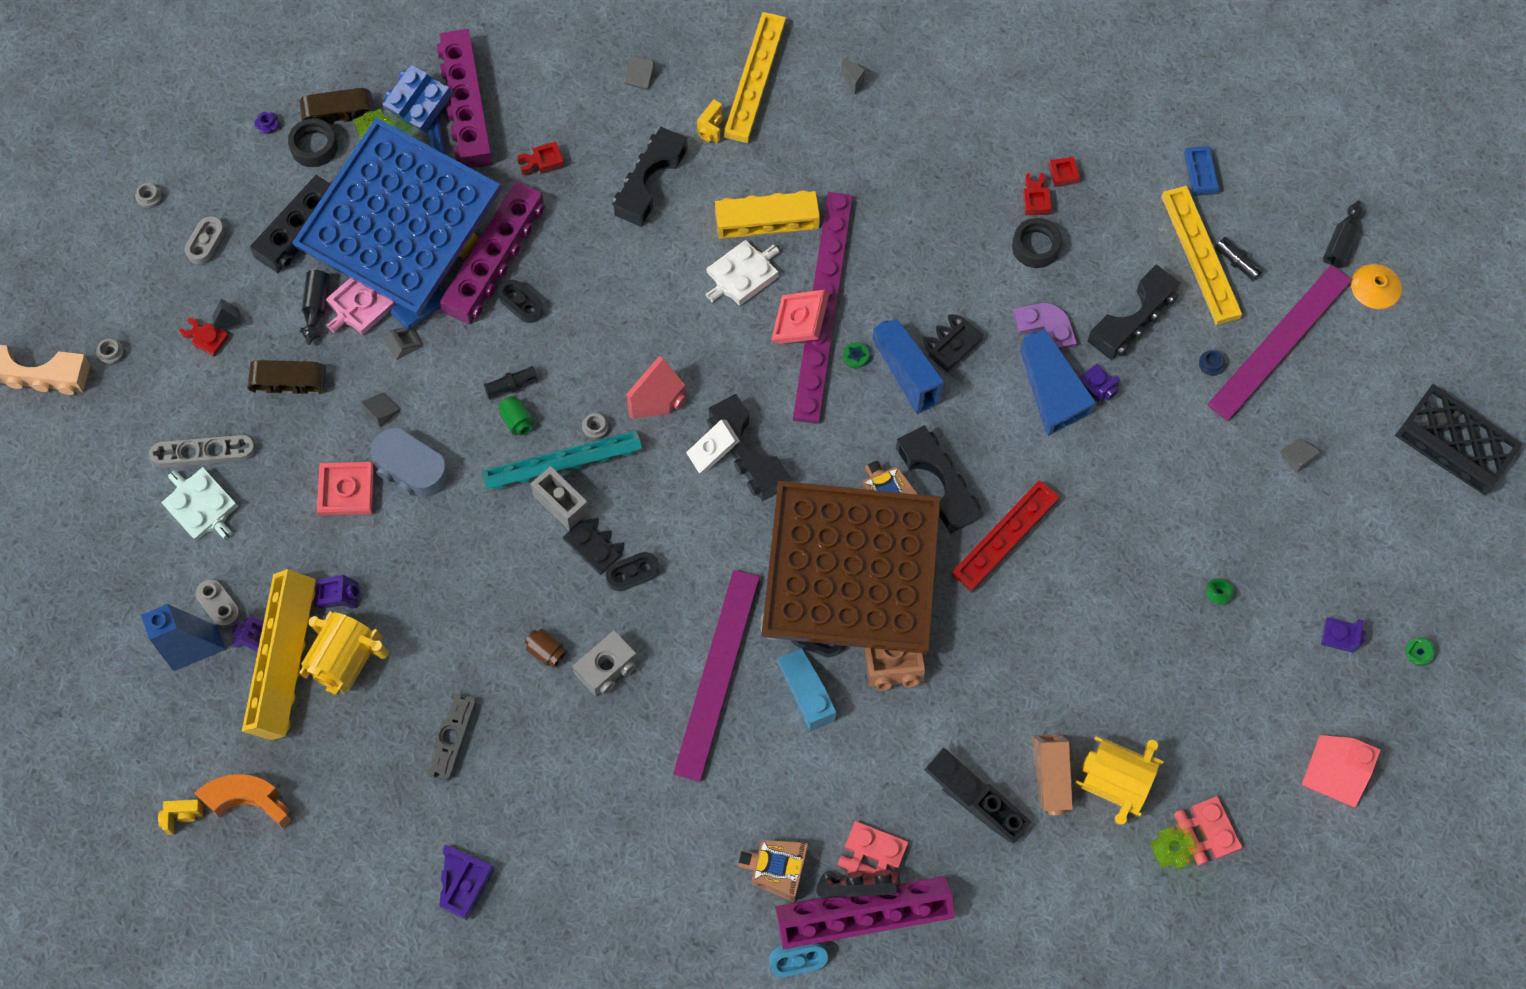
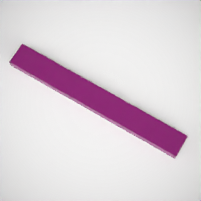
[1207,265,1352,421]
[673,570,759,782]

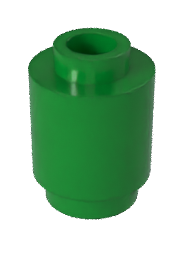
[498,396,535,436]

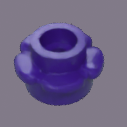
[254,112,279,134]

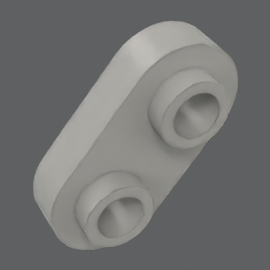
[185,216,225,264]
[196,580,240,628]

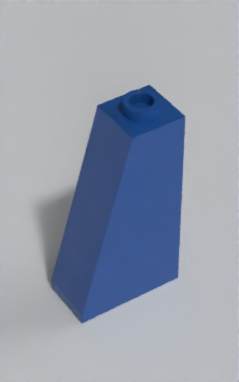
[873,318,944,414]
[1020,329,1096,436]
[141,604,226,671]

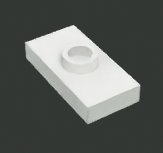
[686,420,739,474]

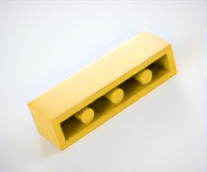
[715,190,820,239]

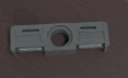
[425,693,476,782]

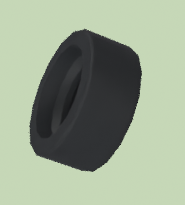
[288,118,338,167]
[1012,218,1062,268]

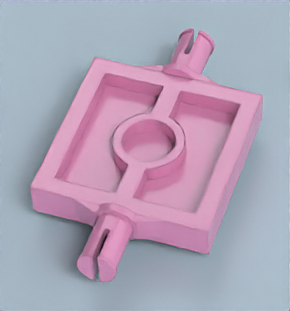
[326,278,397,336]

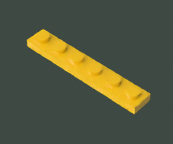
[724,12,786,143]
[1161,186,1242,325]

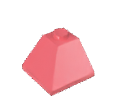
[626,356,686,419]
[1302,735,1381,808]

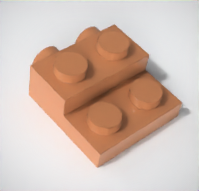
[864,648,925,691]

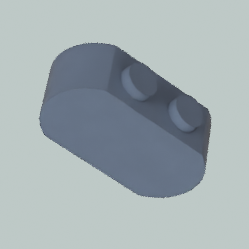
[371,428,448,498]

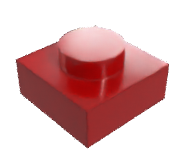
[1048,157,1080,187]

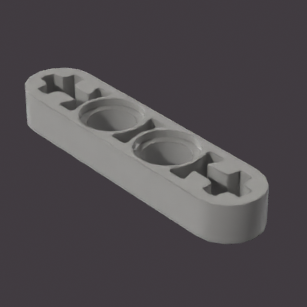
[149,435,255,468]

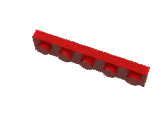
[951,480,1060,592]

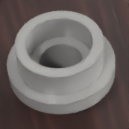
[135,183,162,208]
[96,339,124,364]
[582,413,608,439]

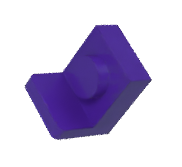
[1079,363,1121,403]
[314,575,360,608]
[232,615,264,652]
[1321,617,1366,653]

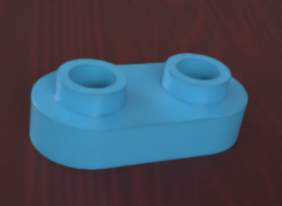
[769,942,828,977]

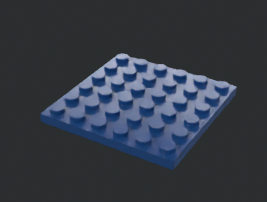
[292,118,502,316]

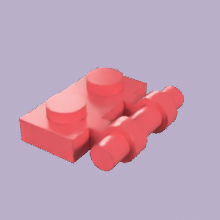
[1174,796,1242,866]
[837,821,908,874]

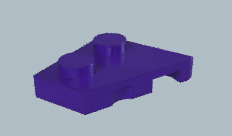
[440,845,495,920]

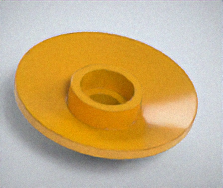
[1351,264,1402,309]

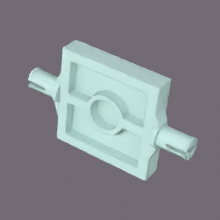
[161,467,238,541]

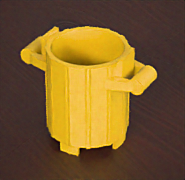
[299,612,389,695]
[1075,736,1164,825]

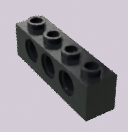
[250,175,331,273]

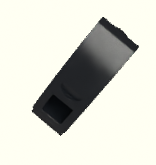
[923,747,1032,844]

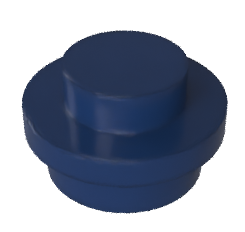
[1199,350,1225,376]

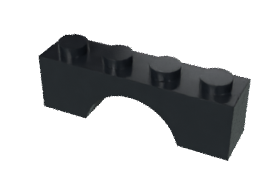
[612,126,688,227]
[1087,264,1180,360]
[707,394,790,501]
[896,425,981,534]

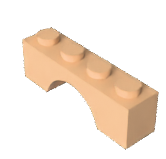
[0,345,90,395]

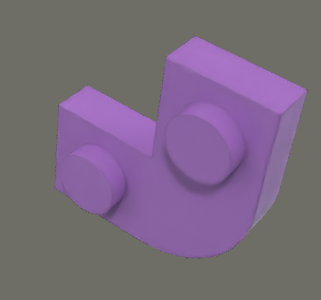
[1012,303,1077,350]

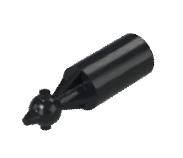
[1323,200,1363,268]
[299,270,330,345]

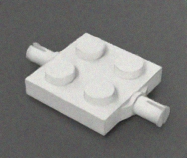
[706,240,779,306]

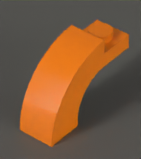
[194,774,291,829]

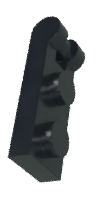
[816,870,901,898]

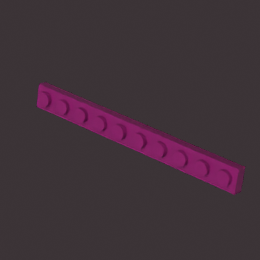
[793,192,853,424]

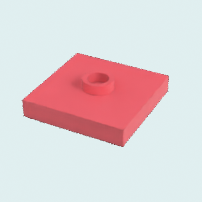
[771,289,829,344]
[317,462,375,516]

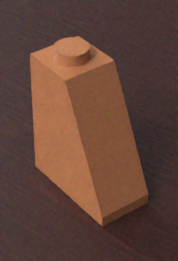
[1032,734,1073,815]

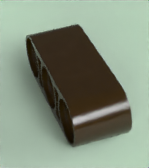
[300,88,374,124]
[247,360,326,394]

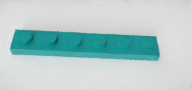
[481,430,642,489]

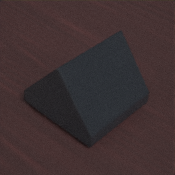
[213,298,240,329]

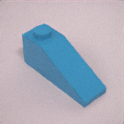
[776,648,836,732]

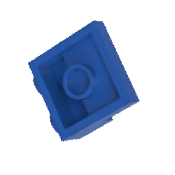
[382,65,454,133]

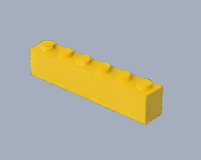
[242,569,316,740]

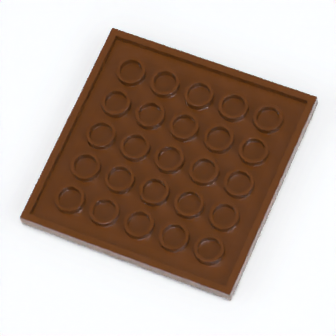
[761,481,940,654]

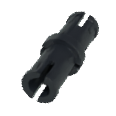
[1215,236,1264,282]
[483,366,538,400]

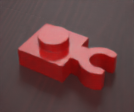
[517,141,564,175]
[1023,173,1051,215]
[179,318,229,357]

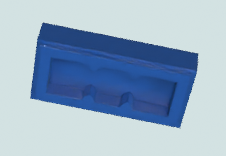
[1184,146,1219,196]
[391,288,444,330]

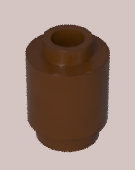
[525,628,567,668]

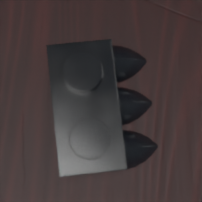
[924,314,983,372]
[563,518,624,575]

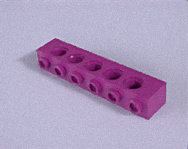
[436,29,493,168]
[440,181,545,325]
[775,876,955,949]

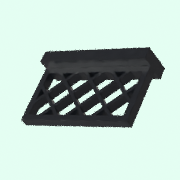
[1395,384,1522,495]

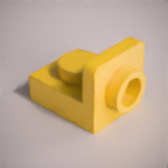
[697,99,723,144]
[158,799,204,835]

